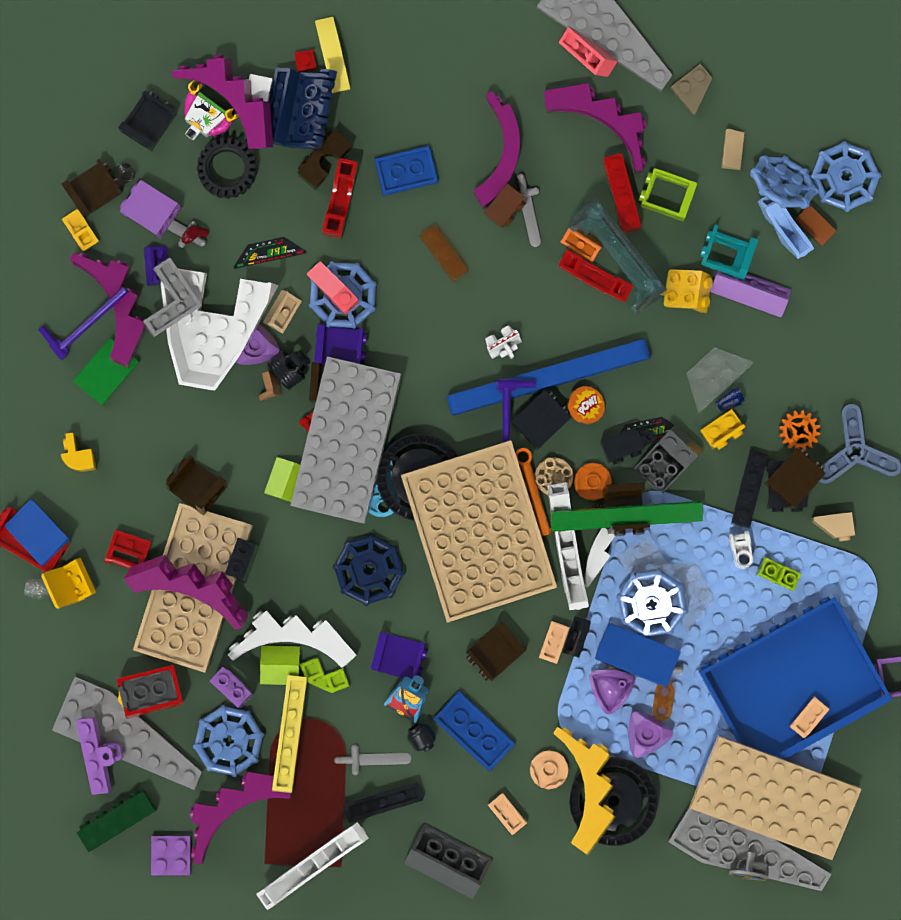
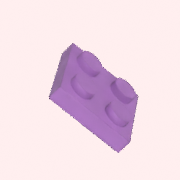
[151,836,191,875]

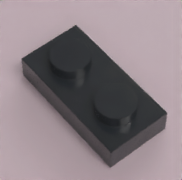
[563,616,591,658]

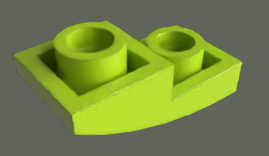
[756,557,801,591]

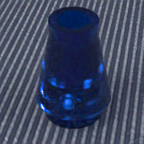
[715,388,745,412]

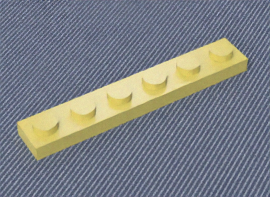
[272,675,307,793]

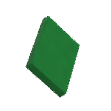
[73,338,140,406]

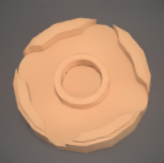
[530,750,569,789]

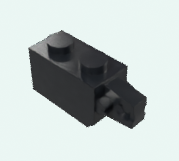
[600,428,656,465]

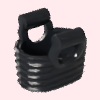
[268,350,310,390]

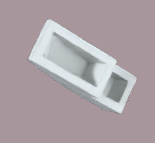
[584,528,615,588]

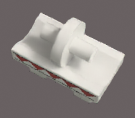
[485,325,522,359]

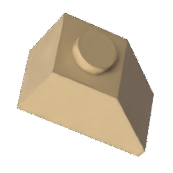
[811,512,855,542]

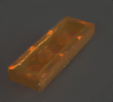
[419,225,468,282]

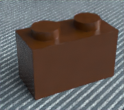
[484,183,527,228]

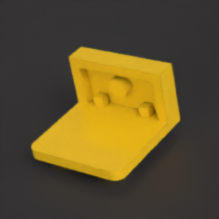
[663,269,713,313]
[41,558,97,609]

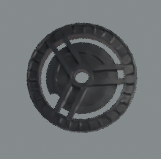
[376,434,459,521]
[569,757,658,846]

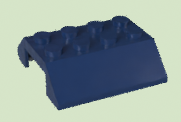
[269,68,337,149]

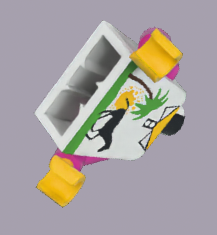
[184,80,239,141]

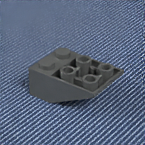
[633,424,704,493]

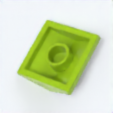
[264,457,300,503]
[260,646,300,685]

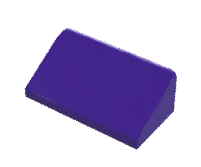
[144,246,168,286]

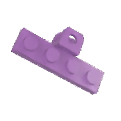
[76,716,123,795]

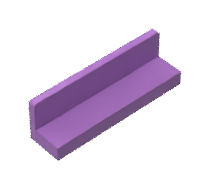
[710,271,791,317]

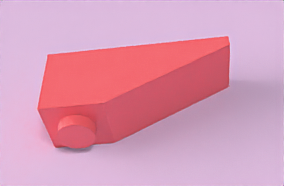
[559,27,618,77]
[306,261,359,316]

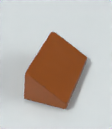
[795,205,836,246]

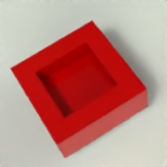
[294,49,316,73]

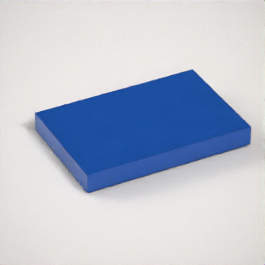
[374,146,438,196]
[4,499,70,566]

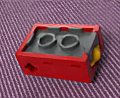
[117,665,183,719]

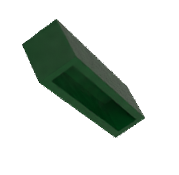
[76,790,157,852]

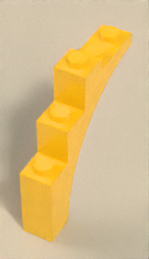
[553,727,615,855]

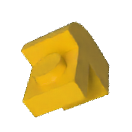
[61,433,96,472]

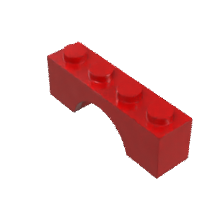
[602,153,641,235]
[322,158,358,239]

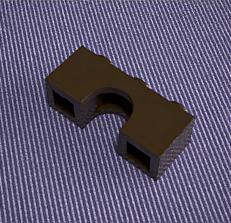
[297,130,352,191]

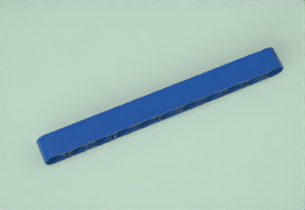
[446,339,651,416]

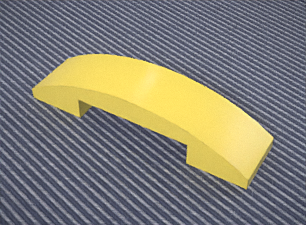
[315,17,350,94]

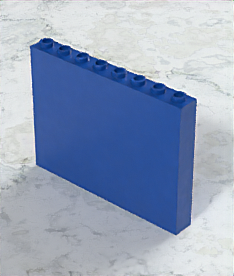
[698,596,893,759]

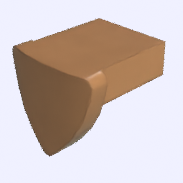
[258,371,282,401]

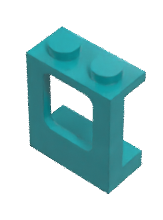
[700,225,758,280]

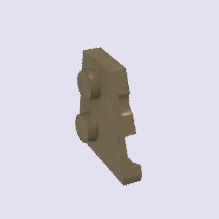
[671,63,712,116]

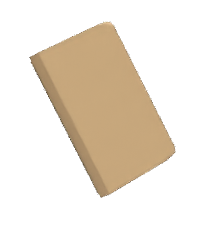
[721,129,744,170]
[263,290,302,334]

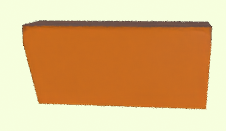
[561,224,604,262]

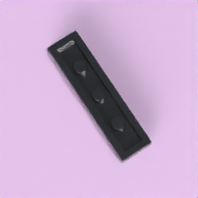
[731,450,769,529]
[343,782,423,823]

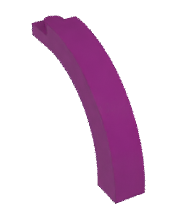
[473,91,520,209]

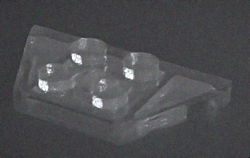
[686,347,753,413]
[654,564,714,632]

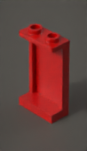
[0,507,71,572]

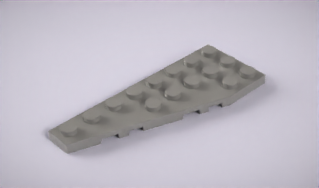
[537,0,672,92]
[52,677,202,790]
[668,807,832,891]

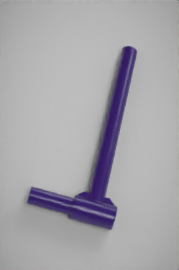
[38,287,129,361]
[496,379,536,443]

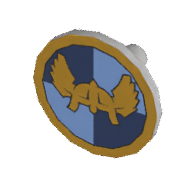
[729,852,768,881]

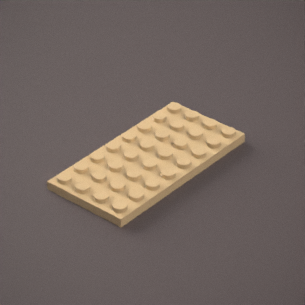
[133,503,253,673]
[689,735,862,860]

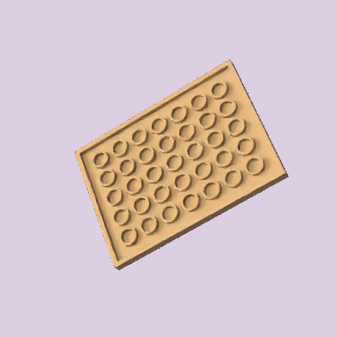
[401,440,557,623]

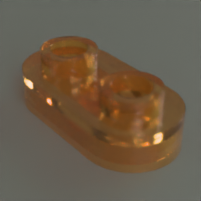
[652,683,675,721]

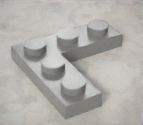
[143,258,202,337]

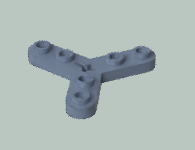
[819,404,901,484]

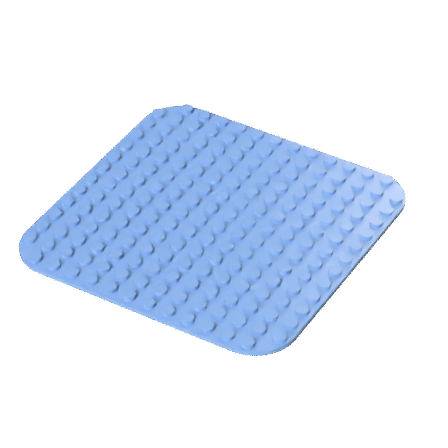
[558,491,878,786]

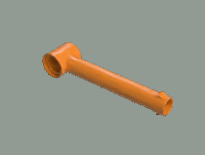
[515,448,551,537]

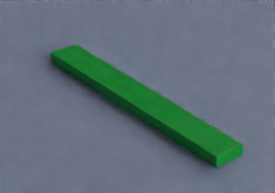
[550,501,703,532]

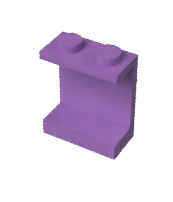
[120,180,181,239]

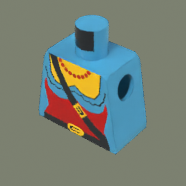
[384,676,429,723]

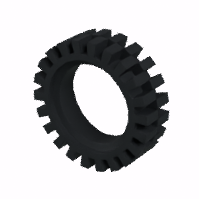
[197,138,257,199]

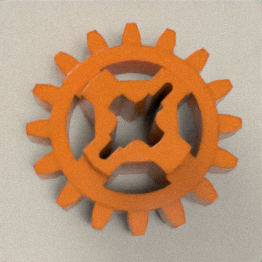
[778,410,821,451]

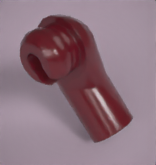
[181,226,209,244]

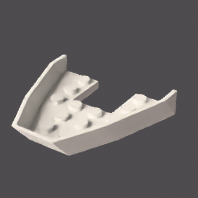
[161,268,279,391]

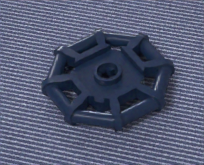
[333,534,405,606]

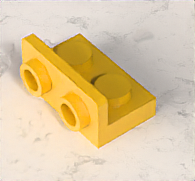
[700,409,746,450]

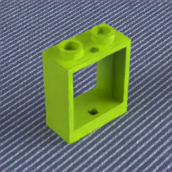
[639,168,697,222]

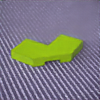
[300,657,350,693]

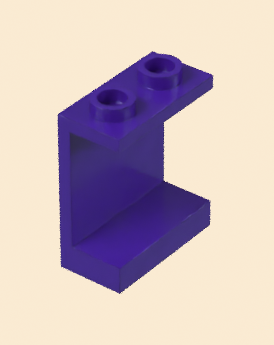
[314,324,367,365]
[371,632,428,679]

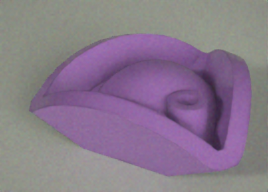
[236,324,280,365]
[589,670,635,714]
[628,711,673,758]

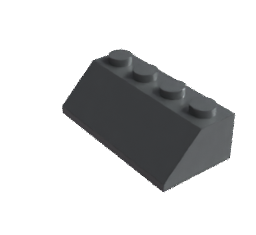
[404,824,493,899]

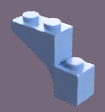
[757,196,814,259]

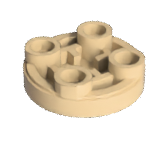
[535,457,573,495]

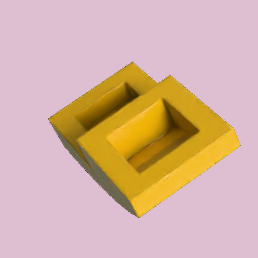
[62,208,99,251]

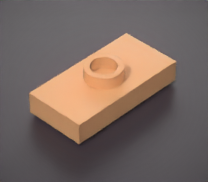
[539,621,570,664]
[789,697,829,739]
[488,793,527,835]

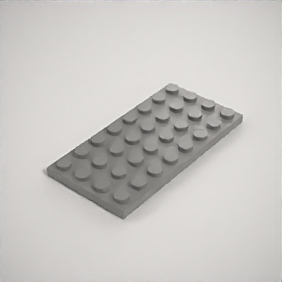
[290,357,402,524]

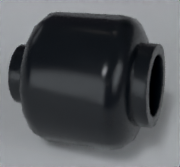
[407,722,436,752]

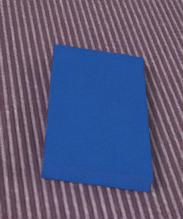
[595,623,681,688]
[433,691,516,772]

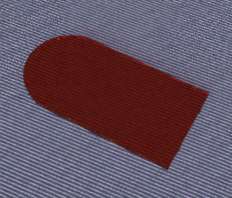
[264,718,346,867]

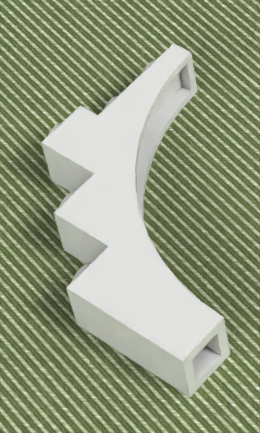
[547,483,589,610]
[227,610,357,668]
[256,822,369,910]

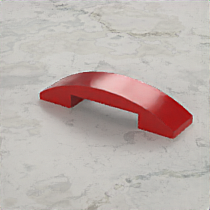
[558,249,633,303]

